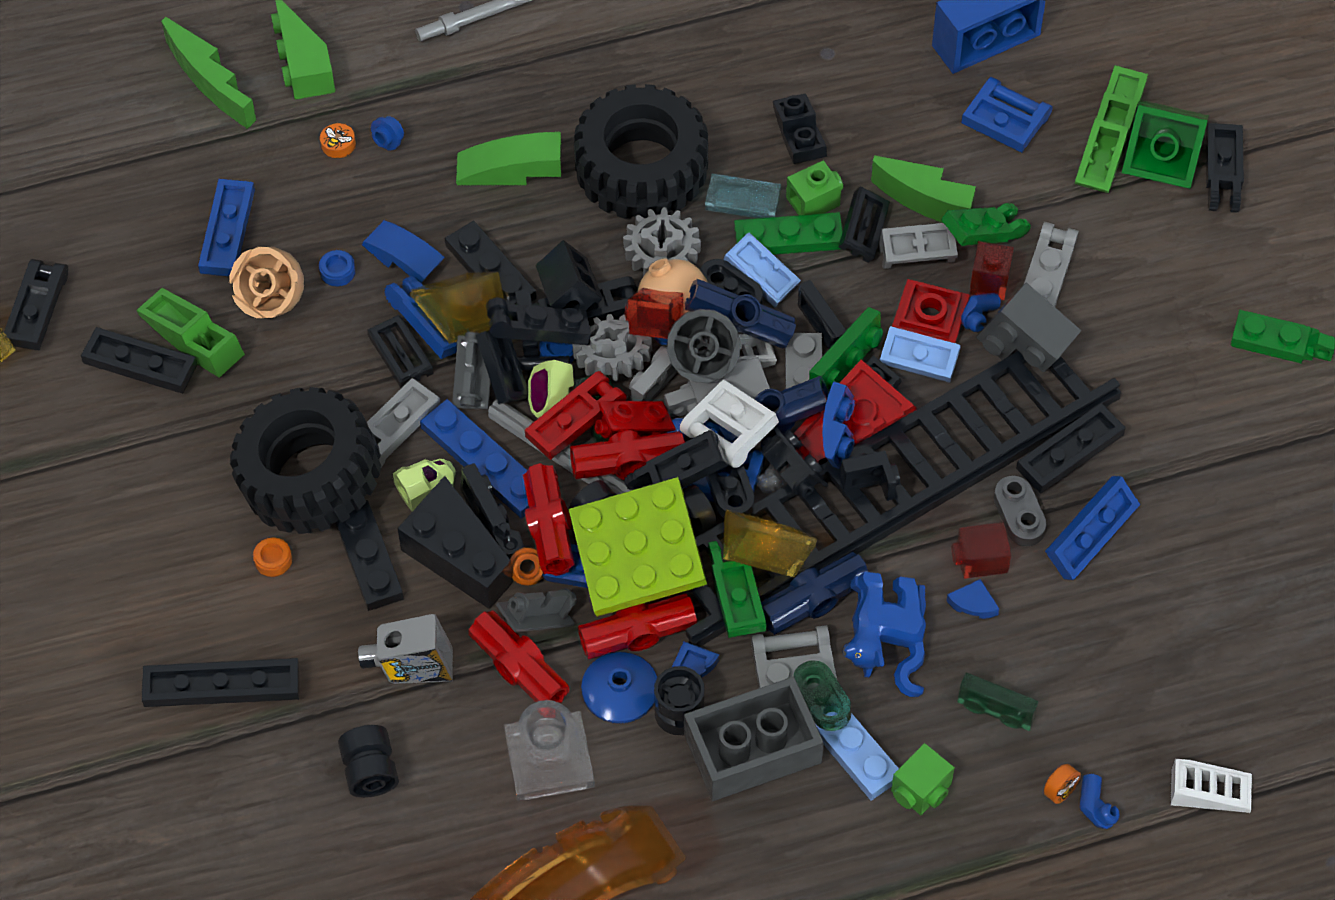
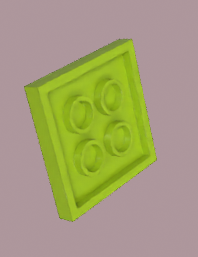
[569,477,707,617]

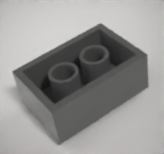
[684,676,824,801]

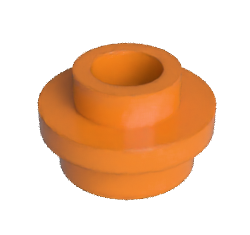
[510,547,543,586]

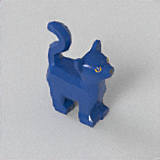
[842,572,926,697]

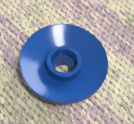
[581,652,657,723]

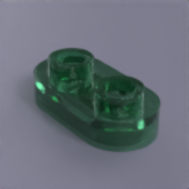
[793,660,851,731]

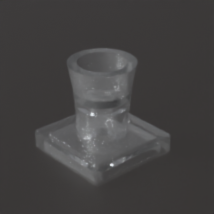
[504,700,595,801]

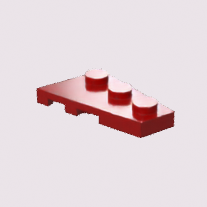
[794,360,917,465]

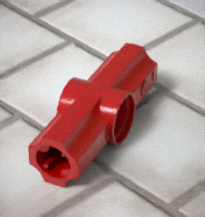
[570,430,685,480]
[523,463,575,576]
[578,593,697,659]
[468,610,569,711]

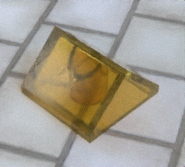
[410,272,504,344]
[723,509,817,577]

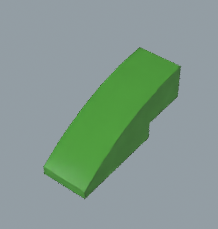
[456,132,562,185]
[871,155,976,223]
[136,288,245,378]

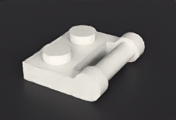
[680,379,779,468]

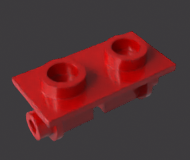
[595,401,676,438]

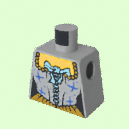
[358,614,453,684]

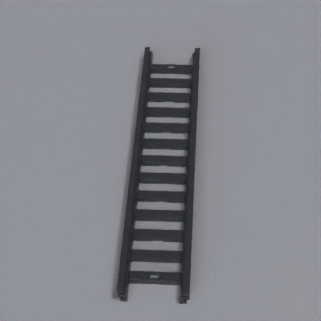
[686,351,1121,647]

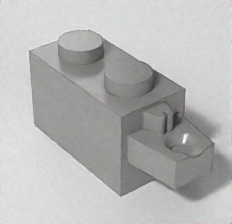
[664,357,770,425]

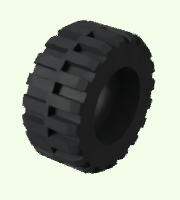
[574,84,708,219]
[230,387,381,534]

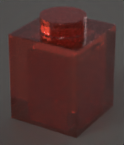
[969,241,1014,301]
[625,288,684,339]
[951,522,1011,579]

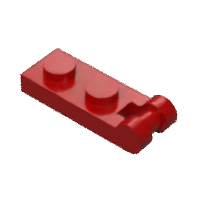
[524,371,627,460]

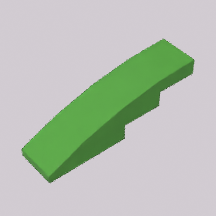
[161,17,256,129]
[1075,65,1148,193]

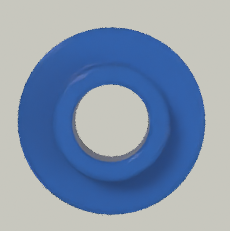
[371,116,404,150]

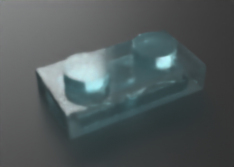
[705,174,781,218]

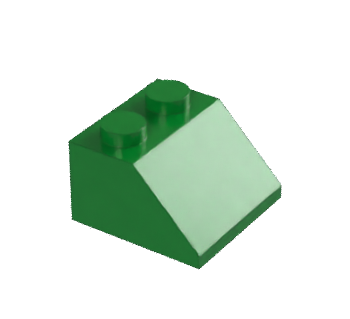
[1122,100,1209,189]

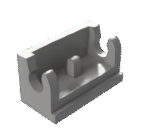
[879,223,958,269]

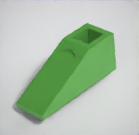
[271,0,335,100]

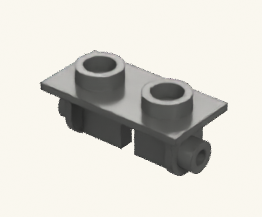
[452,332,491,410]
[496,588,577,632]

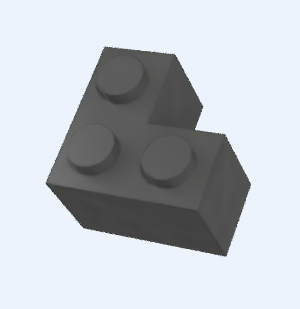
[976,282,1082,373]

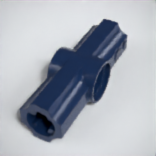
[684,279,796,349]
[719,376,829,443]
[761,552,868,635]

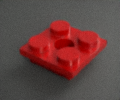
[892,279,970,343]

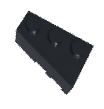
[397,476,513,609]

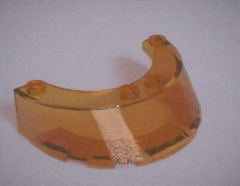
[470,806,687,900]

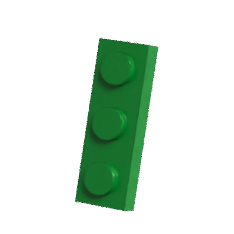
[734,212,843,255]
[809,307,883,391]

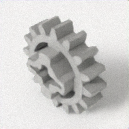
[623,208,701,276]
[573,314,653,381]

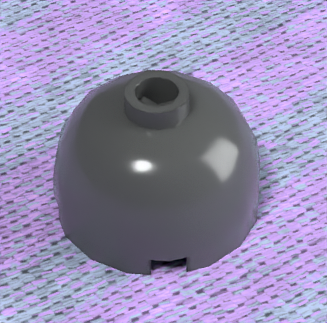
[666,308,741,383]

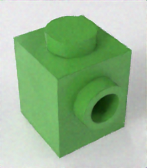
[786,160,843,215]
[891,743,955,815]

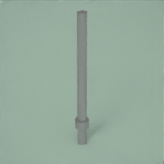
[415,0,532,42]

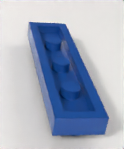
[420,399,529,519]

